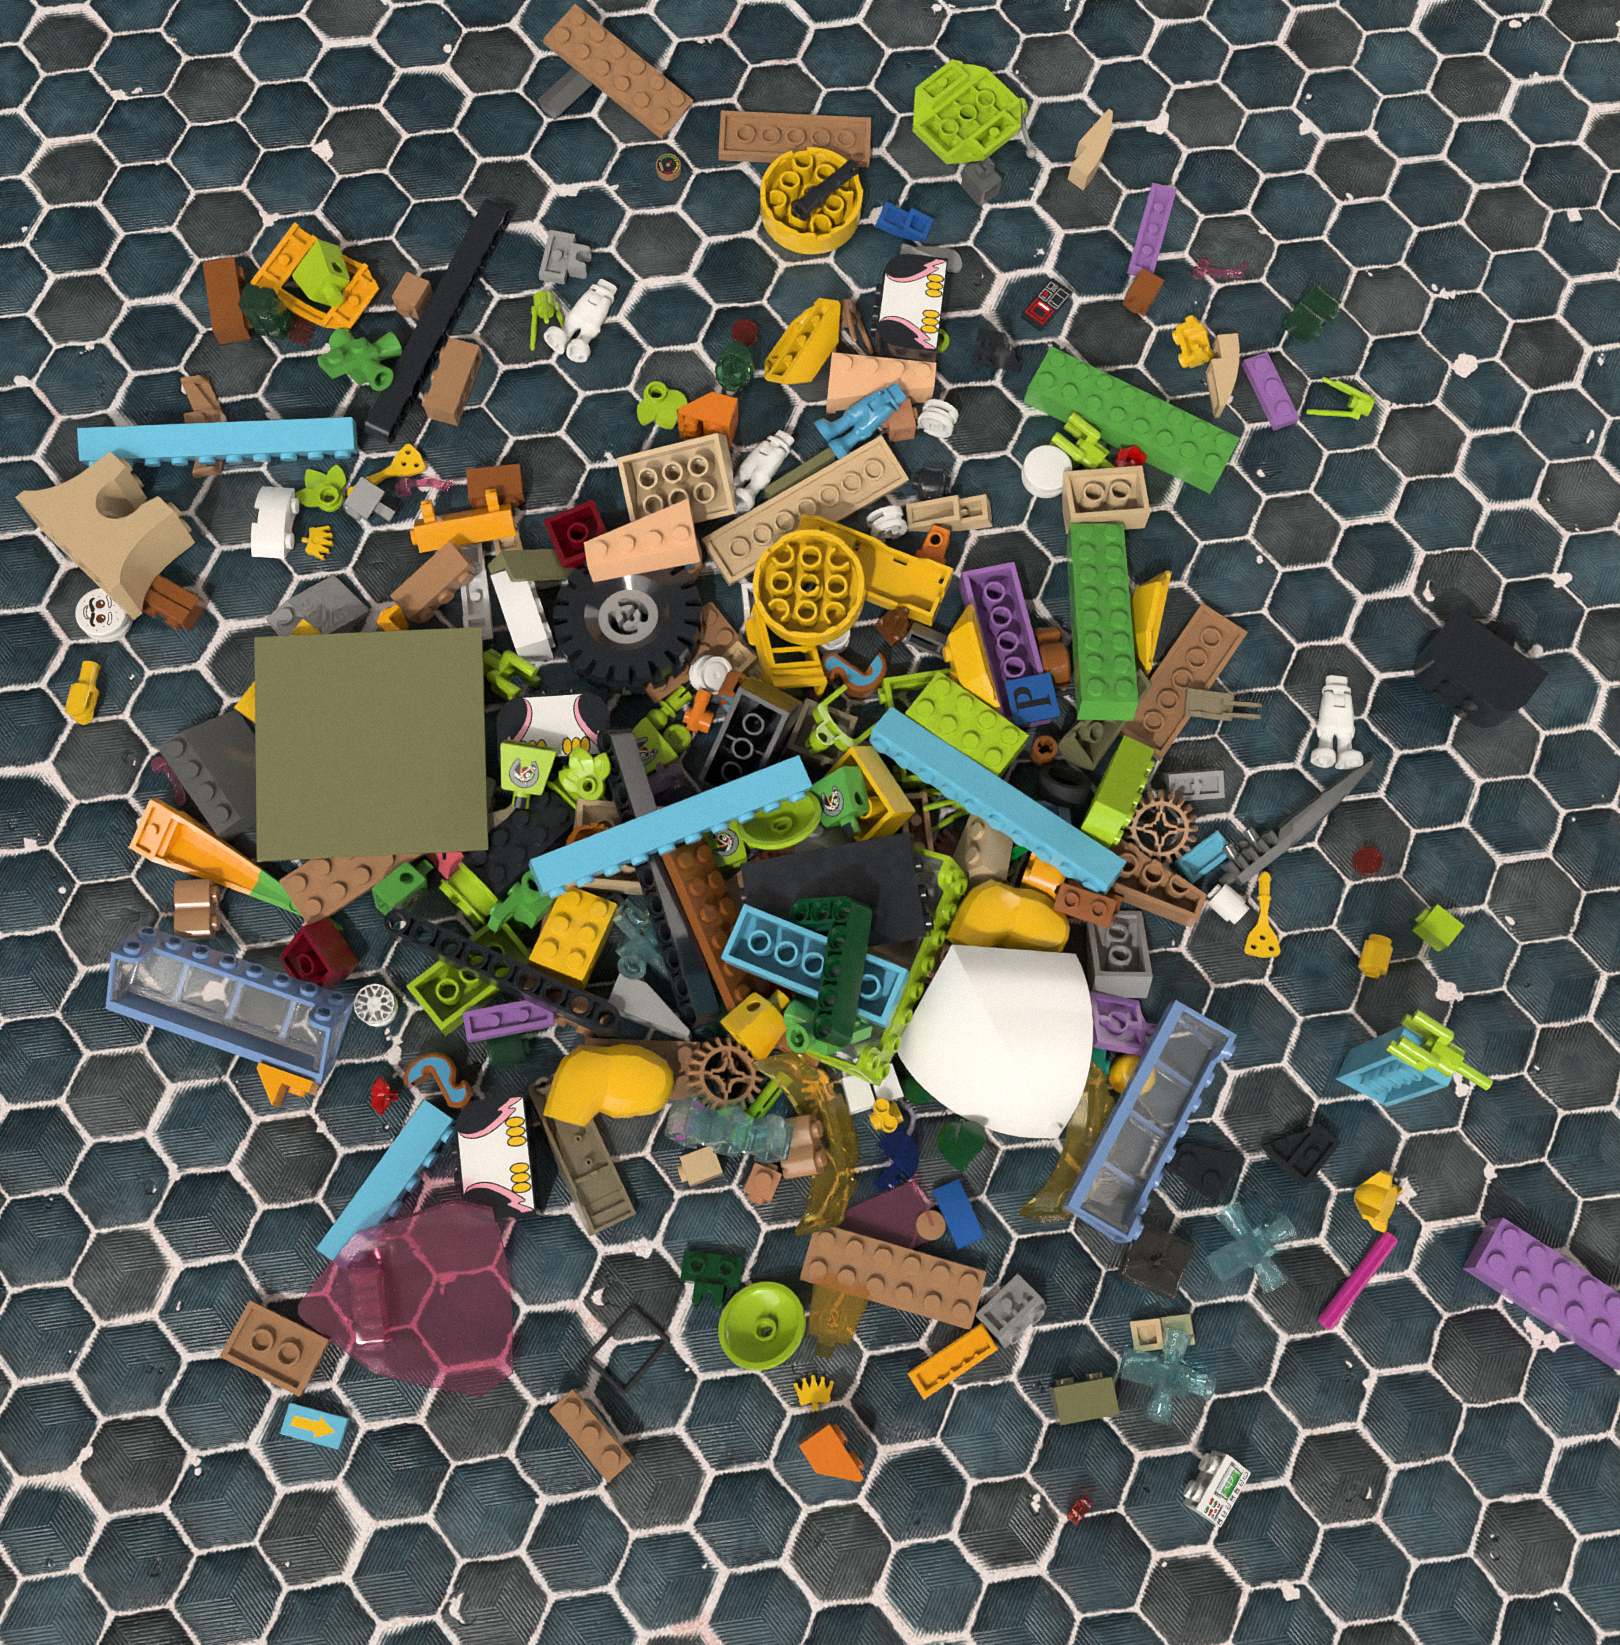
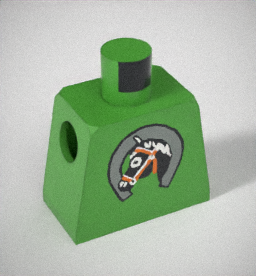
[809,766,870,838]
[372,859,436,926]

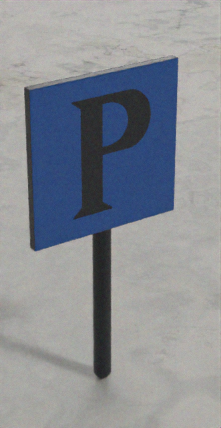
[1004,672,1075,726]

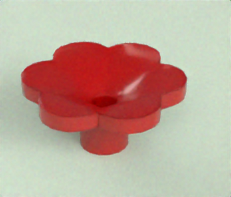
[1113,445,1147,468]
[371,1077,398,1115]

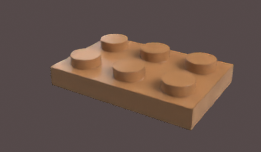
[219,1300,331,1397]

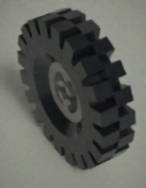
[553,560,705,694]

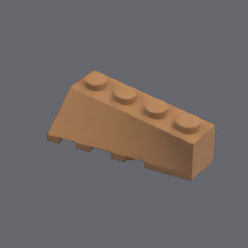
[1108,838,1207,928]

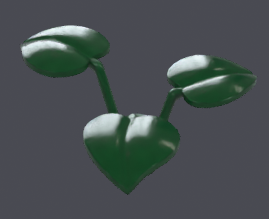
[900,1069,986,1173]

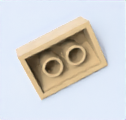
[1062,466,1151,534]

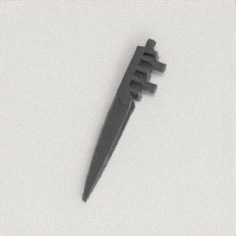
[1218,759,1374,887]

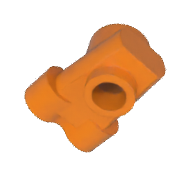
[914,524,951,565]
[682,689,714,733]

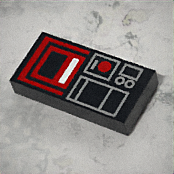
[1021,278,1073,332]

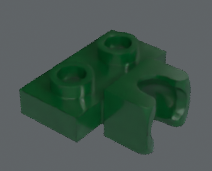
[680,1250,743,1311]

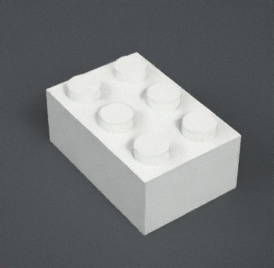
[490,570,555,664]

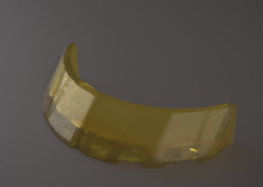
[752,1051,859,1236]
[1020,1060,1115,1222]

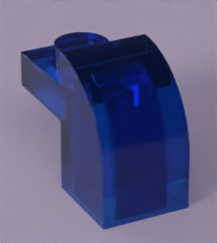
[872,1124,919,1193]

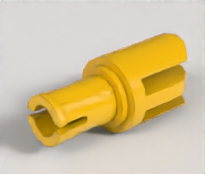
[64,661,101,725]

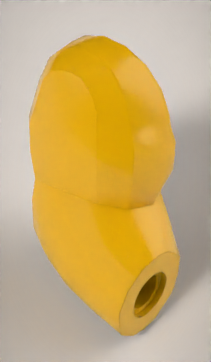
[945,879,1070,953]
[543,1044,675,1127]

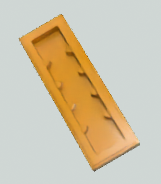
[907,1323,998,1399]

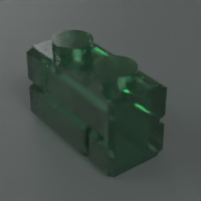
[238,284,293,340]

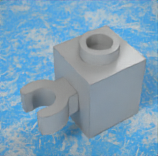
[344,477,395,522]

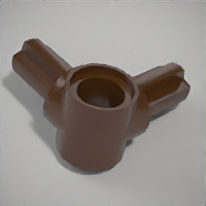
[874,607,916,647]

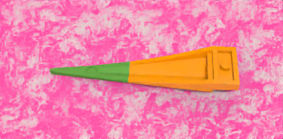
[129,798,343,931]

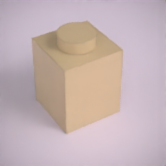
[677,1144,723,1187]

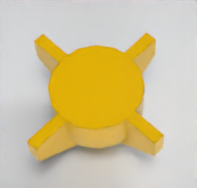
[1354,1170,1403,1233]

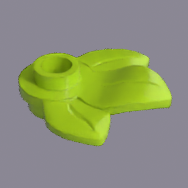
[637,381,688,430]
[295,465,346,512]
[559,746,611,801]

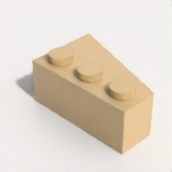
[952,814,1013,895]

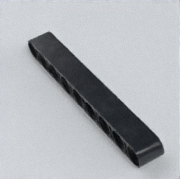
[384,908,621,1037]

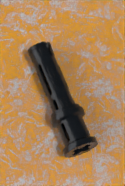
[791,159,860,221]

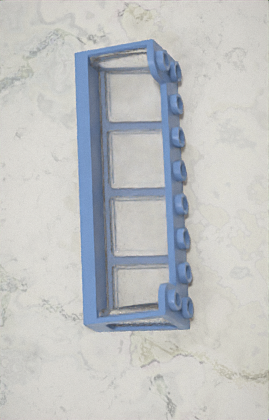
[105,924,355,1084]
[1062,1000,1237,1243]

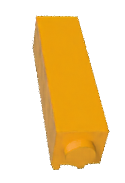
[410,488,516,553]

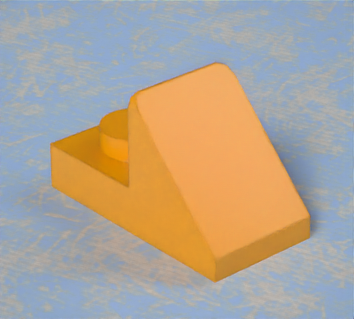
[257,1063,320,1108]

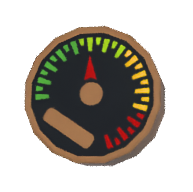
[656,154,681,181]

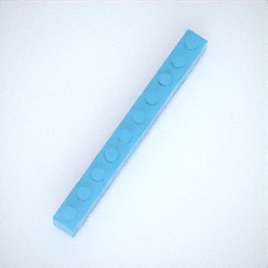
[77,417,358,467]
[869,707,1127,896]
[529,755,813,899]

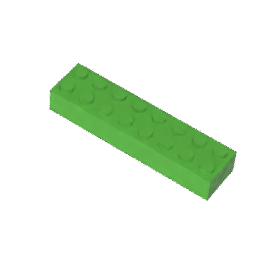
[1024,346,1240,494]
[1066,523,1138,721]

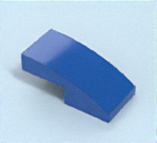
[874,201,934,242]
[932,1179,984,1250]

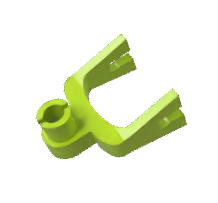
[805,684,876,754]

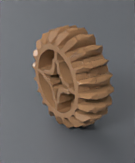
[1122,789,1198,864]
[685,1037,763,1116]

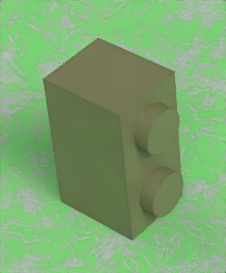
[1049,1371,1120,1425]

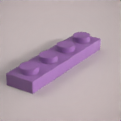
[1127,183,1177,276]

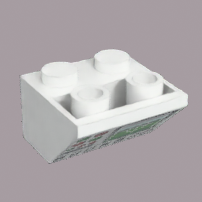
[1183,1450,1251,1527]

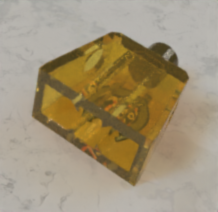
[808,1284,869,1360]

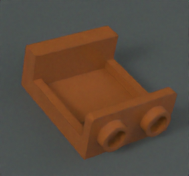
[1053,879,1124,928]

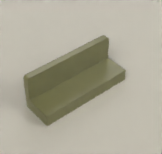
[764,447,836,502]
[488,549,575,582]

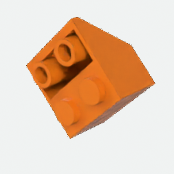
[677,392,738,451]
[798,1421,865,1482]

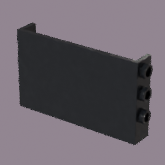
[740,832,934,947]

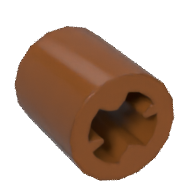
[1029,735,1058,767]

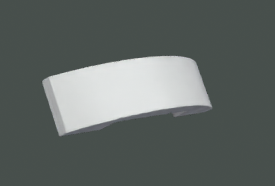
[459,543,493,640]

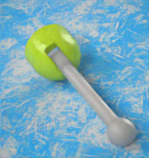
[1019,98,1036,158]

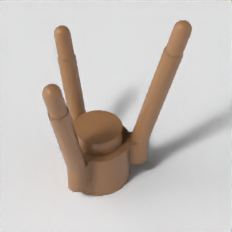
[832,299,874,354]

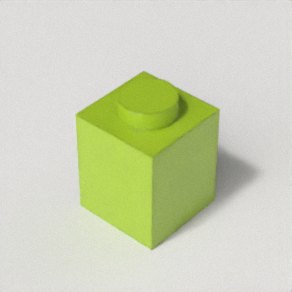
[1412,904,1464,952]

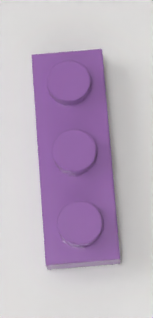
[1242,352,1299,431]
[463,996,555,1043]

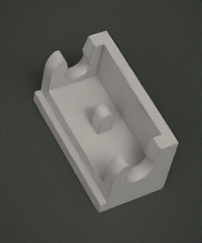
[1161,769,1225,801]

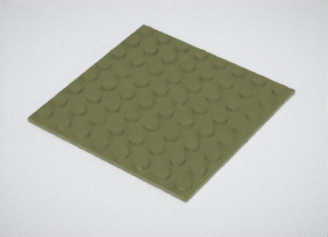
[254,627,489,862]

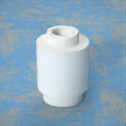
[1207,884,1249,924]

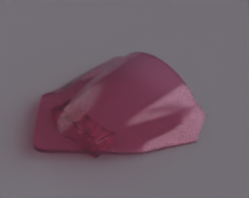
[298,1199,513,1398]

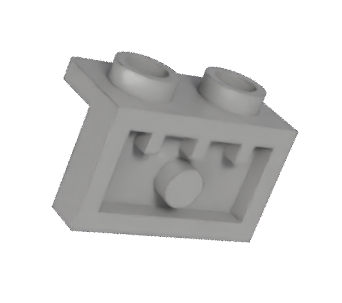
[975,1274,1047,1348]

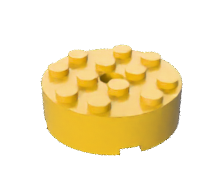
[760,147,863,254]
[753,530,865,646]

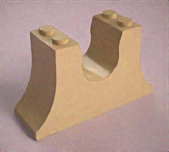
[16,452,195,620]

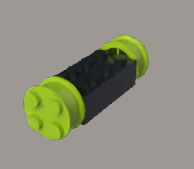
[439,764,607,927]

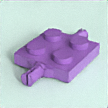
[1089,991,1158,1056]

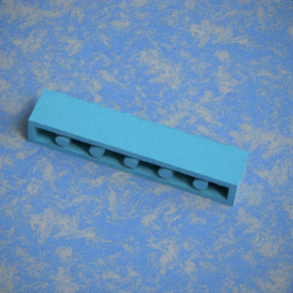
[316,1099,456,1270]

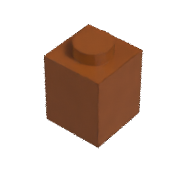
[1122,268,1165,317]

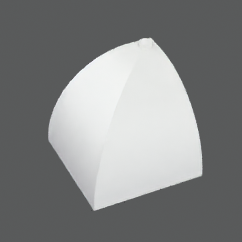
[897,945,1093,1139]

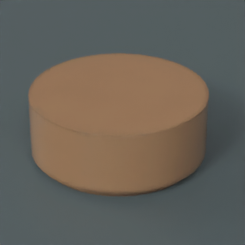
[916,1210,946,1241]

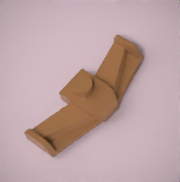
[180,375,228,478]

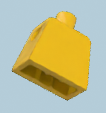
[720,989,790,1063]

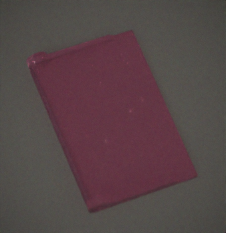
[834,1180,934,1248]

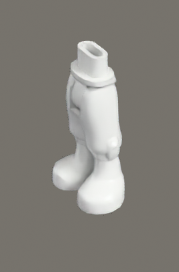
[544,279,617,362]
[733,430,795,512]
[1311,675,1363,769]

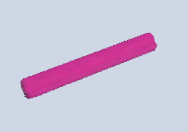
[1318,1232,1398,1330]

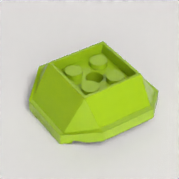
[912,59,1021,165]

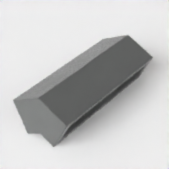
[538,68,594,121]
[905,622,948,660]

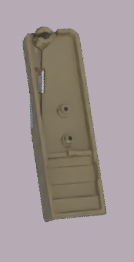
[527,1072,636,1236]

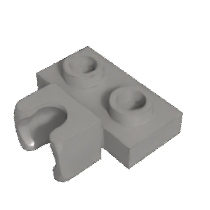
[539,230,592,285]

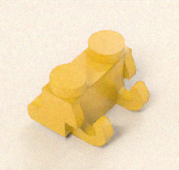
[1172,315,1215,368]

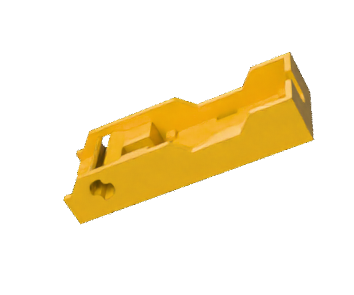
[795,513,953,627]

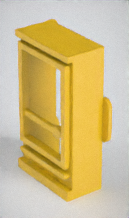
[744,604,827,698]

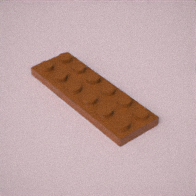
[661,838,772,1013]

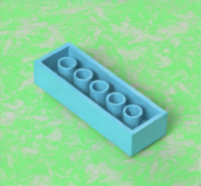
[721,904,910,1029]
[1336,1025,1454,1107]

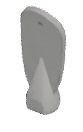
[900,243,962,273]

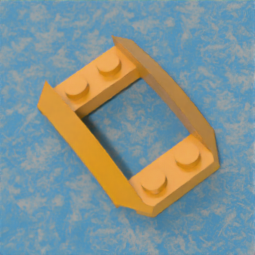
[250,222,379,330]

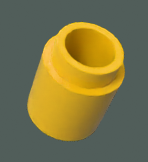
[1358,934,1393,978]

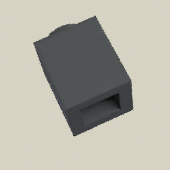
[961,157,1002,207]

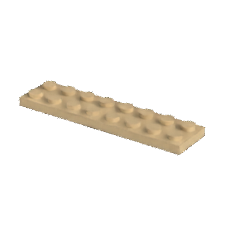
[701,435,909,587]

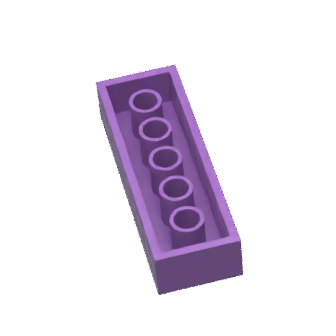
[958,562,1051,729]
[1462,1217,1620,1370]

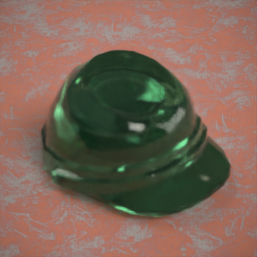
[715,341,755,392]

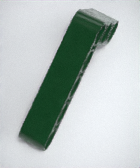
[789,896,872,1048]

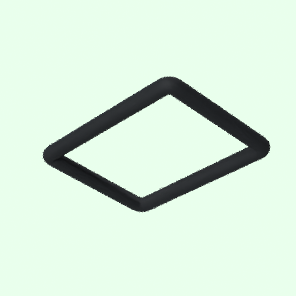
[586,1306,670,1394]

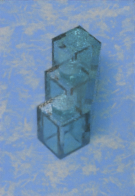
[664,1097,794,1163]

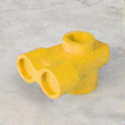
[869,1098,903,1133]

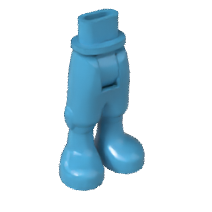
[814,382,907,459]

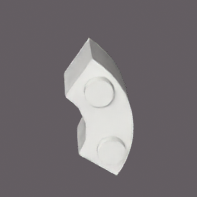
[251,486,299,559]

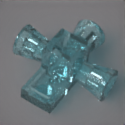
[612,899,669,984]
[1204,1201,1297,1294]
[1118,1326,1216,1425]

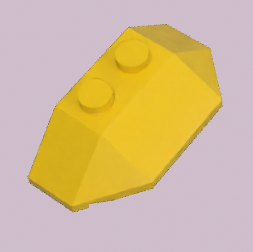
[764,298,841,384]
[1130,570,1172,677]
[942,604,1000,712]

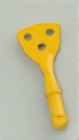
[347,444,426,496]
[1244,871,1281,958]

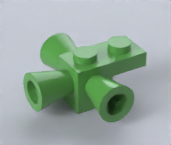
[317,328,402,391]
[487,870,555,933]
[783,1000,872,1056]

